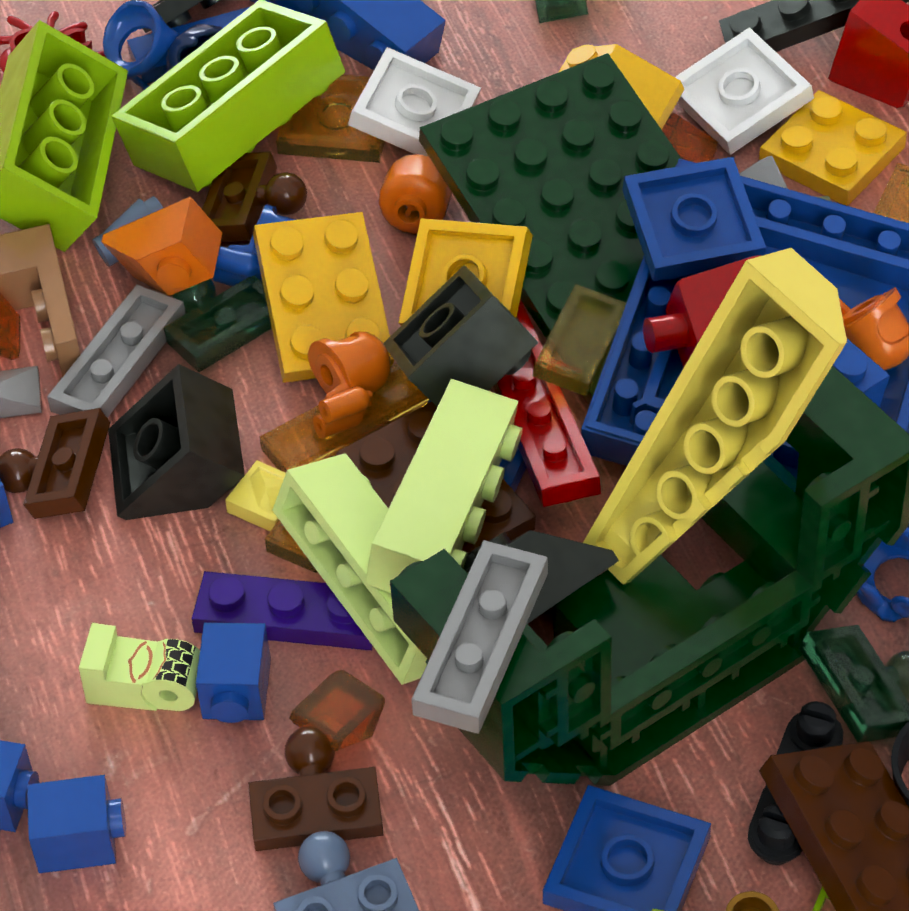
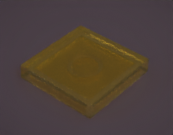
[276,75,385,163]

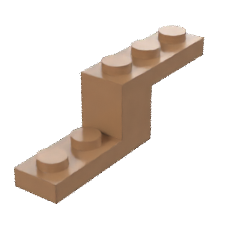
[0,224,80,377]

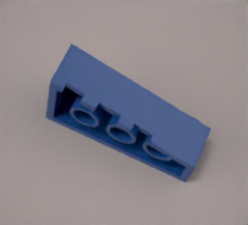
[250,0,446,70]

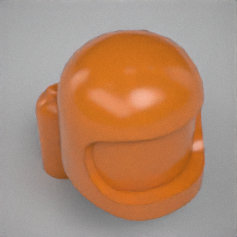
[839,287,909,370]
[308,331,391,438]

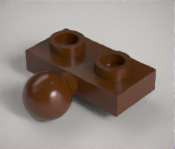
[202,151,307,242]
[0,408,111,519]
[248,726,384,851]

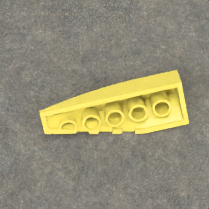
[583,248,847,585]

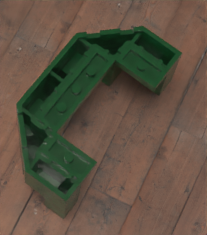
[390,366,909,786]

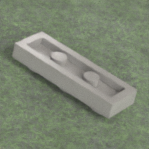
[47,284,186,418]
[411,540,548,734]

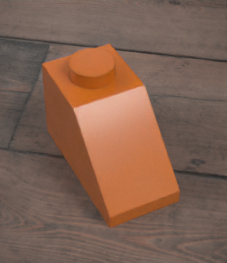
[101,196,222,296]

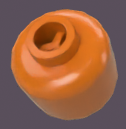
[379,154,452,234]

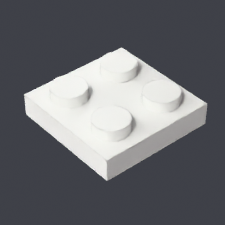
[675,27,814,155]
[348,47,481,156]

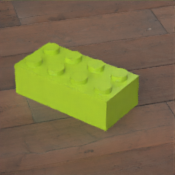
[111,0,346,192]
[0,20,128,252]

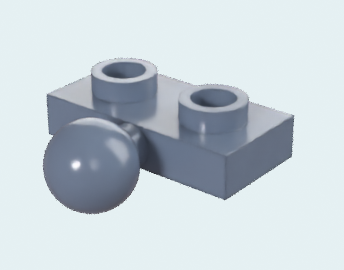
[273,831,419,911]

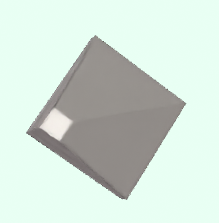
[0,366,42,418]

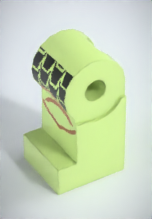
[79,623,200,711]

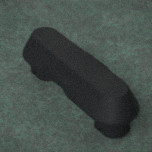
[748,701,844,865]

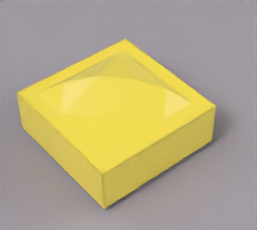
[225,460,286,534]

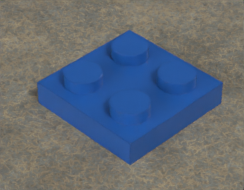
[622,157,766,281]
[543,785,711,911]

